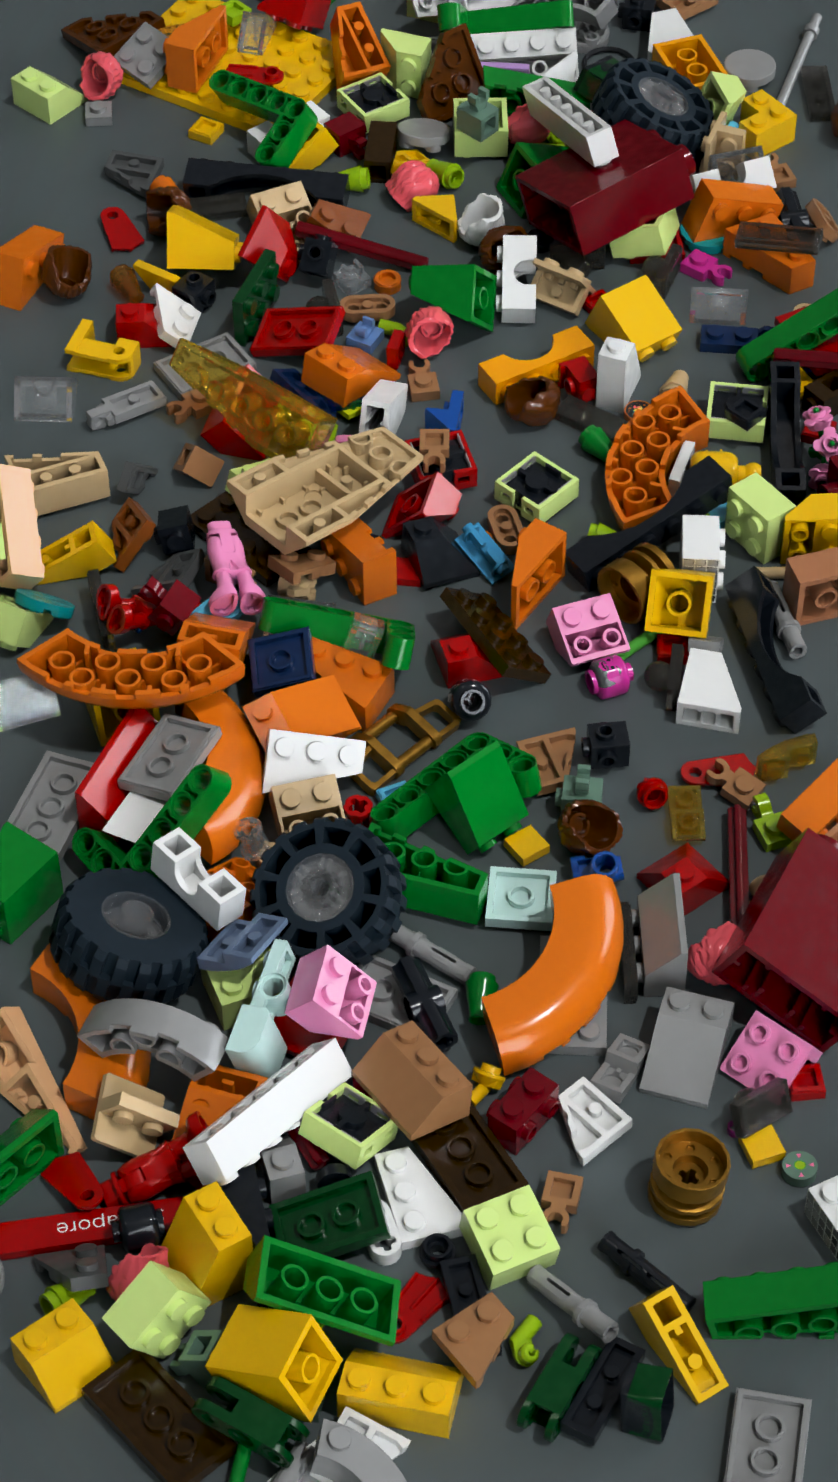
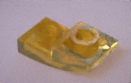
[755,733,818,782]
[668,785,706,842]

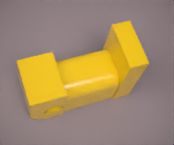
[64,318,141,382]

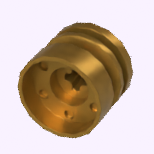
[597,542,675,624]
[647,1128,731,1226]

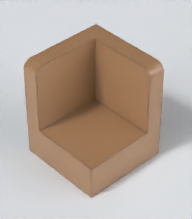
[173,443,225,487]

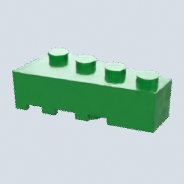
[483,65,590,117]
[350,822,488,925]
[703,1262,838,1339]

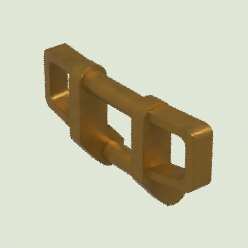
[349,699,461,796]

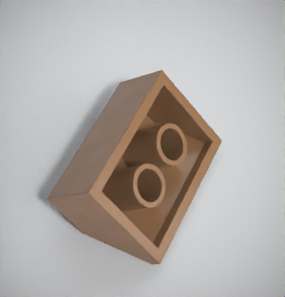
[351,1020,473,1141]

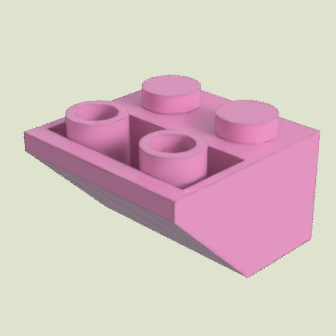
[546,593,630,667]
[285,945,377,1040]

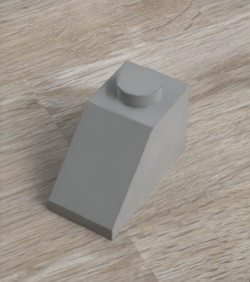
[258,1135,306,1204]

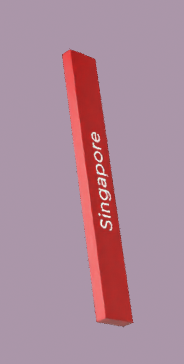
[0,1196,184,1261]

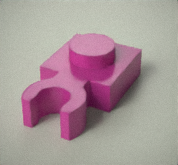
[680,249,732,287]

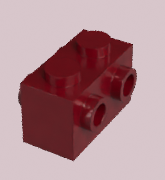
[486,1067,560,1155]

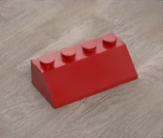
[75,709,158,842]

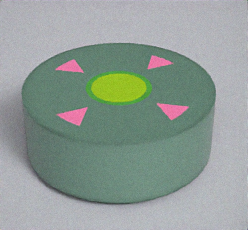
[781,1151,818,1187]

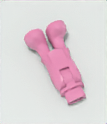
[206,521,266,617]

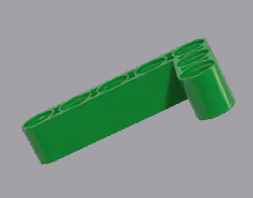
[437,0,574,34]
[209,70,318,168]
[735,288,838,382]
[258,596,415,670]
[370,732,542,838]
[72,764,232,879]

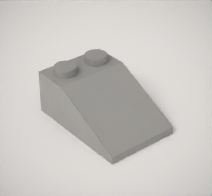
[639,986,734,1109]

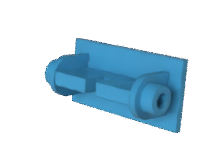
[454,522,514,585]

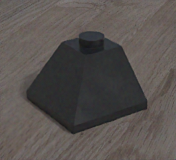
[401,516,480,589]

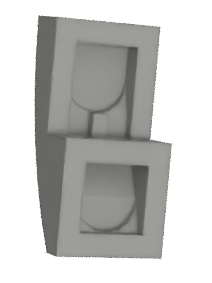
[590,1033,650,1104]

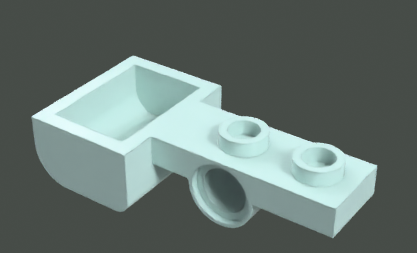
[225,939,296,1078]

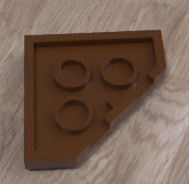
[61,11,166,56]
[417,23,483,122]

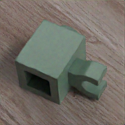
[456,86,499,143]
[555,764,603,811]
[169,1330,223,1389]

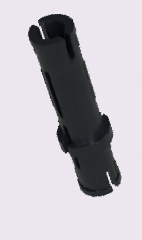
[597,1231,696,1312]

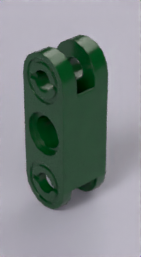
[517,1333,602,1442]
[191,1376,310,1468]

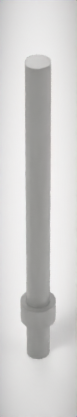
[777,13,822,105]

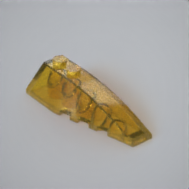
[169,338,338,458]

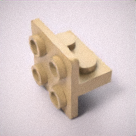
[699,111,746,179]
[531,257,596,317]
[91,1073,180,1157]

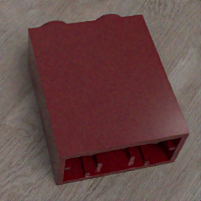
[515,119,696,256]
[712,828,838,1053]

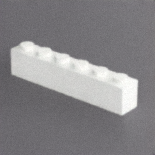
[522,76,619,167]
[182,1038,352,1186]

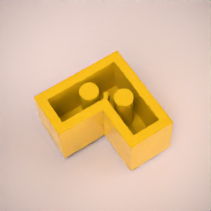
[739,89,797,159]

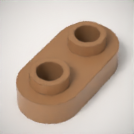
[805,198,838,243]
[339,294,396,323]
[487,504,523,555]

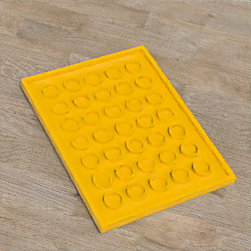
[122,0,336,131]

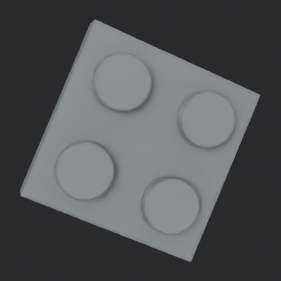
[114,22,169,90]

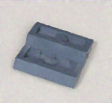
[197,913,289,971]

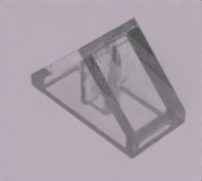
[237,11,277,56]
[342,611,385,659]

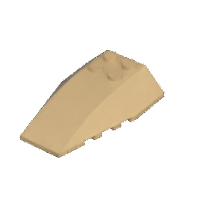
[227,426,424,555]

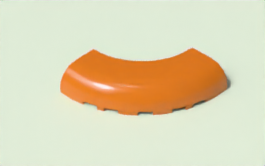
[605,385,710,531]
[17,628,245,709]
[181,690,265,865]
[481,874,624,1076]
[30,943,151,1120]

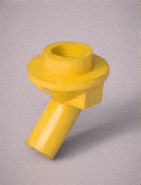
[471,1062,506,1107]

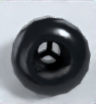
[448,679,492,721]
[110,1201,166,1253]

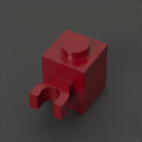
[324,111,367,160]
[137,576,201,637]

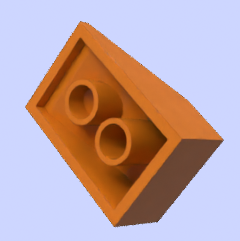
[163,5,229,93]
[301,343,401,408]
[511,518,567,630]
[242,674,362,753]

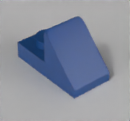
[425,390,464,432]

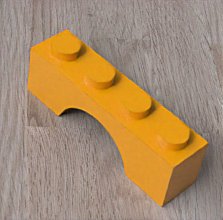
[478,325,595,405]

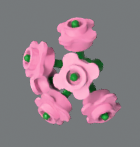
[802,405,838,489]

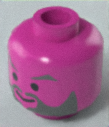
[585,655,634,700]

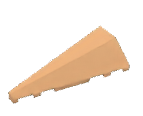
[0,1006,87,1154]

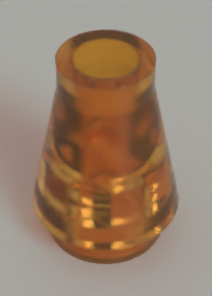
[109,264,145,303]

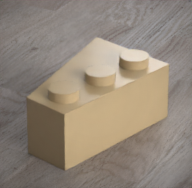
[4,451,111,516]

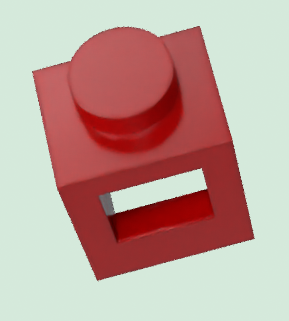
[558,355,597,404]

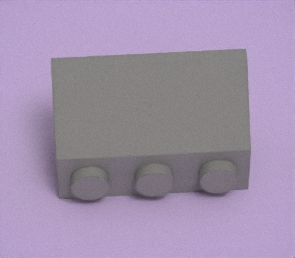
[630,873,688,997]

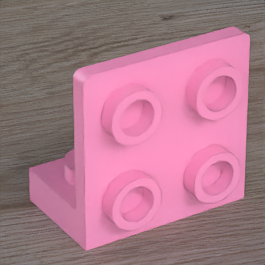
[720,1010,823,1105]

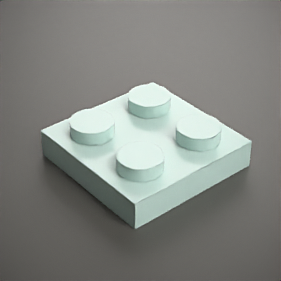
[485,866,557,931]

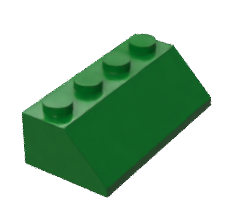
[0,1109,64,1206]
[243,1235,401,1347]

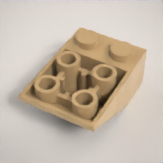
[246,181,312,264]
[268,774,346,877]

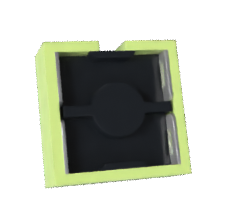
[337,72,410,134]
[707,381,769,443]
[494,451,579,522]
[298,1082,398,1170]

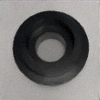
[419,1233,456,1269]

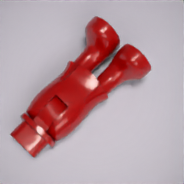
[96,584,201,635]
[100,1111,209,1207]

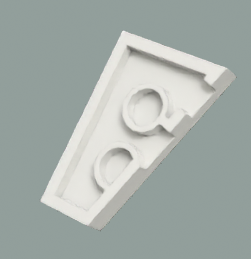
[262,729,366,794]
[374,1146,463,1251]

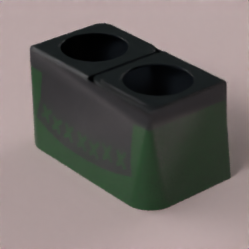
[573,55,619,103]
[620,1361,674,1442]

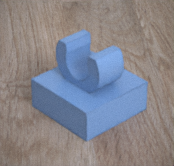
[346,316,384,355]

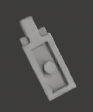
[86,380,167,431]

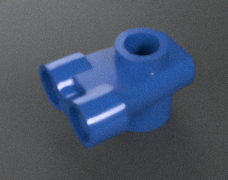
[570,851,624,882]

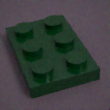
[232,249,280,347]
[269,1170,391,1258]

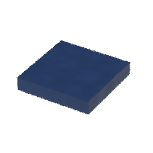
[248,626,316,698]

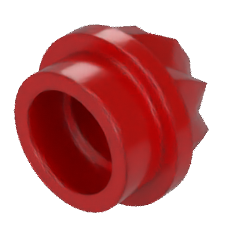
[636,777,668,809]

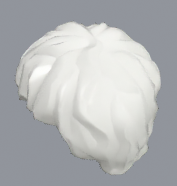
[457,193,505,247]

